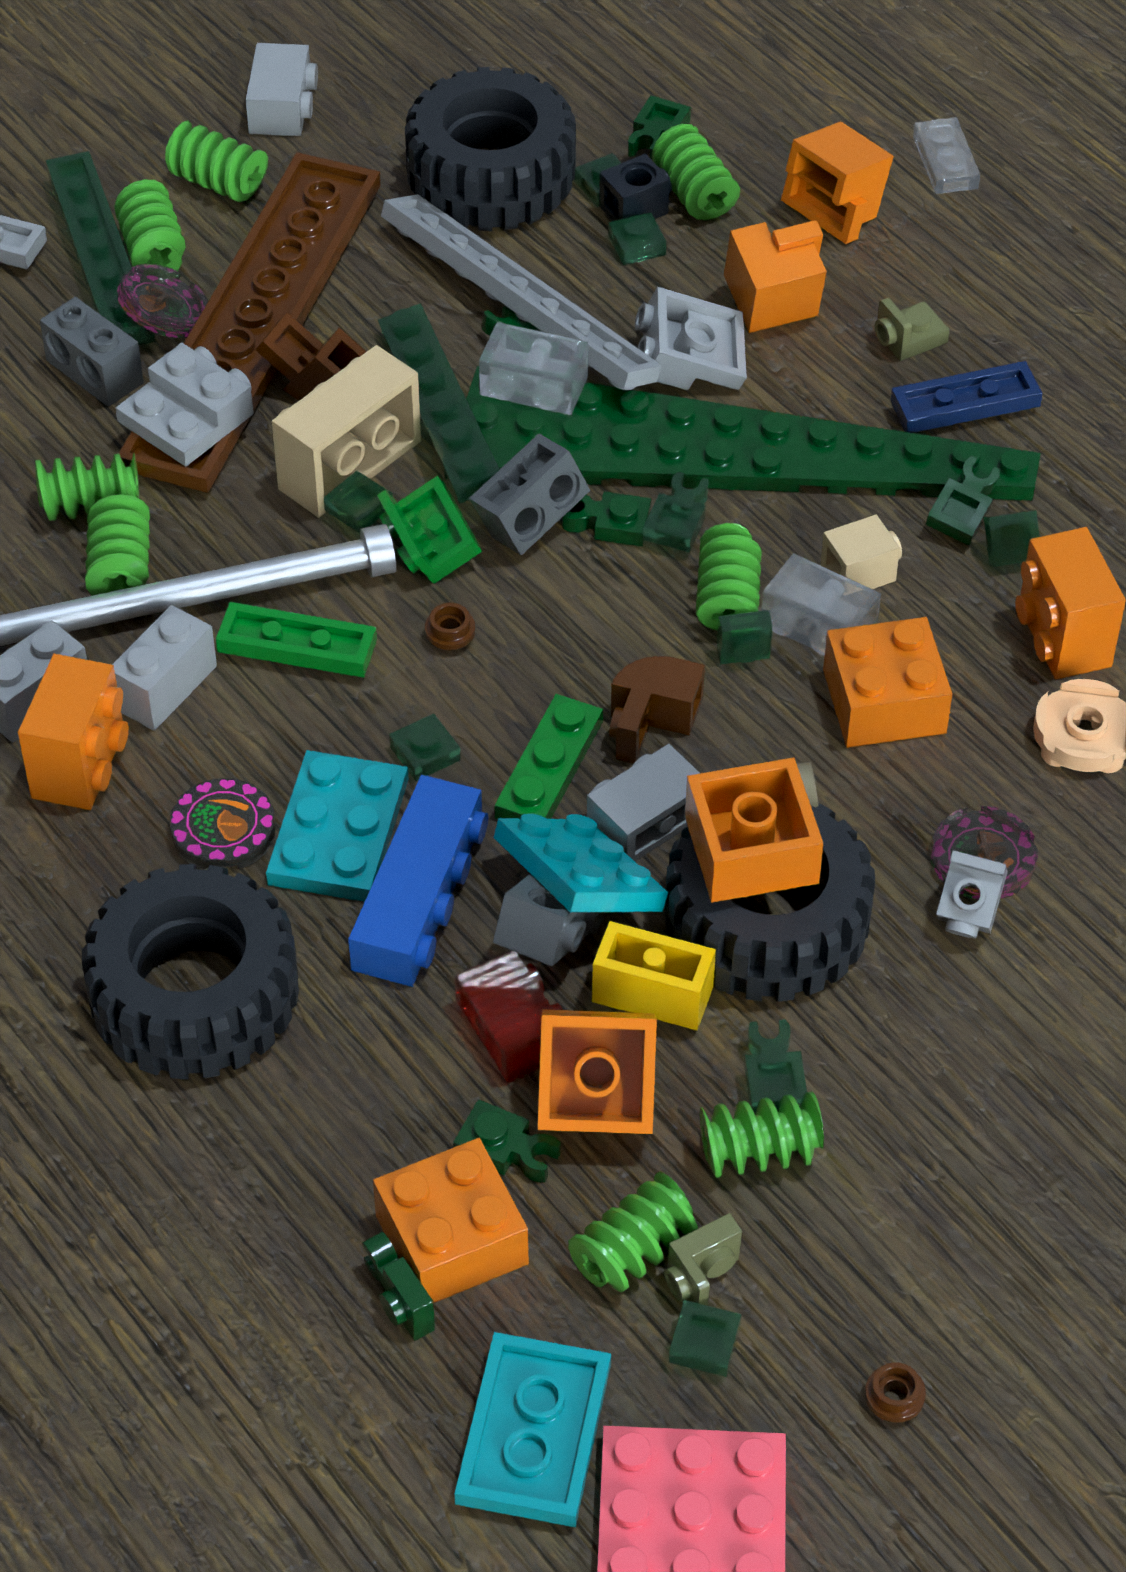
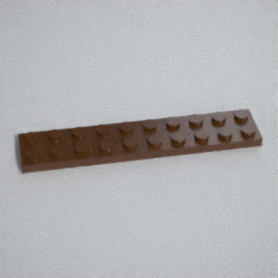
[118,152,381,493]

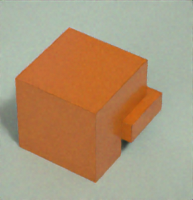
[781,121,894,244]
[724,220,827,333]

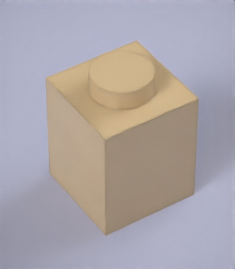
[820,514,902,599]

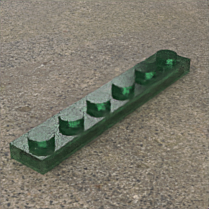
[46,151,156,345]
[378,303,499,504]

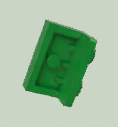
[377,475,482,584]

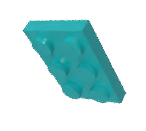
[266,750,409,902]
[493,814,668,912]
[454,1332,611,1528]

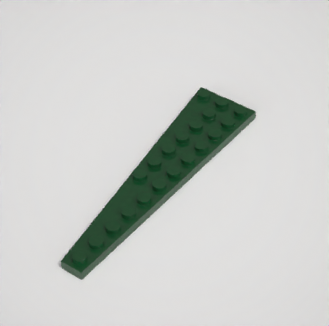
[444,366,1041,501]

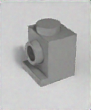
[936,850,1007,939]

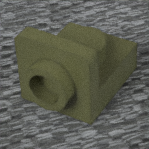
[874,297,949,361]
[664,1213,742,1315]

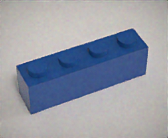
[348,775,489,987]

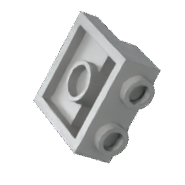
[635,287,747,390]
[115,343,254,467]

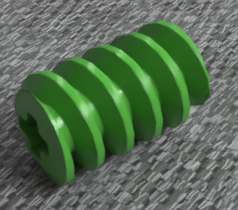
[165,120,268,202]
[652,124,740,220]
[114,179,186,279]
[35,453,139,521]
[85,494,150,596]
[696,523,762,633]
[699,1091,824,1178]
[568,1171,698,1293]

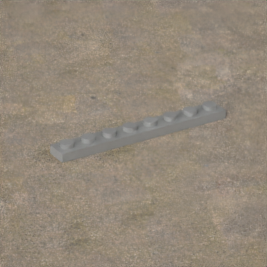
[381,194,662,390]

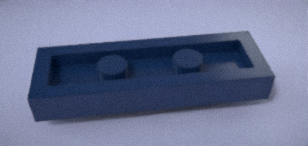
[890,361,1043,433]

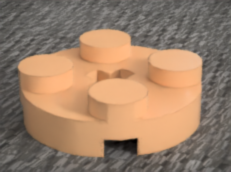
[1033,679,1126,773]

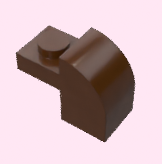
[255,313,366,400]
[609,656,705,764]

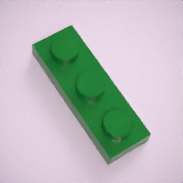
[216,602,377,678]
[494,694,603,819]

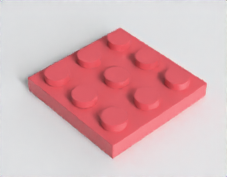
[597,1426,786,1572]

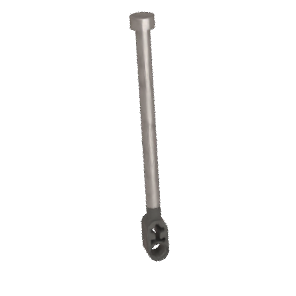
[0,524,396,646]

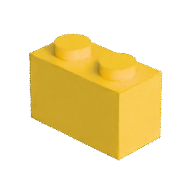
[592,921,716,1031]

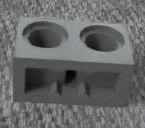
[40,296,144,407]
[469,434,591,555]
[493,874,605,966]

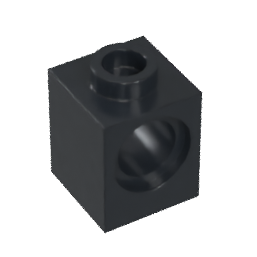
[599,154,672,232]

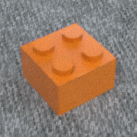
[1015,527,1126,680]
[823,617,952,748]
[18,653,129,810]
[685,757,823,903]
[538,1009,657,1134]
[373,1137,529,1303]

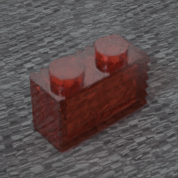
[455,950,563,1083]

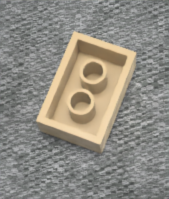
[272,345,421,518]

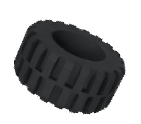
[405,67,576,231]
[665,803,875,1002]
[82,864,299,1079]

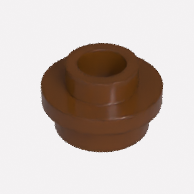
[425,602,475,650]
[865,1362,926,1423]

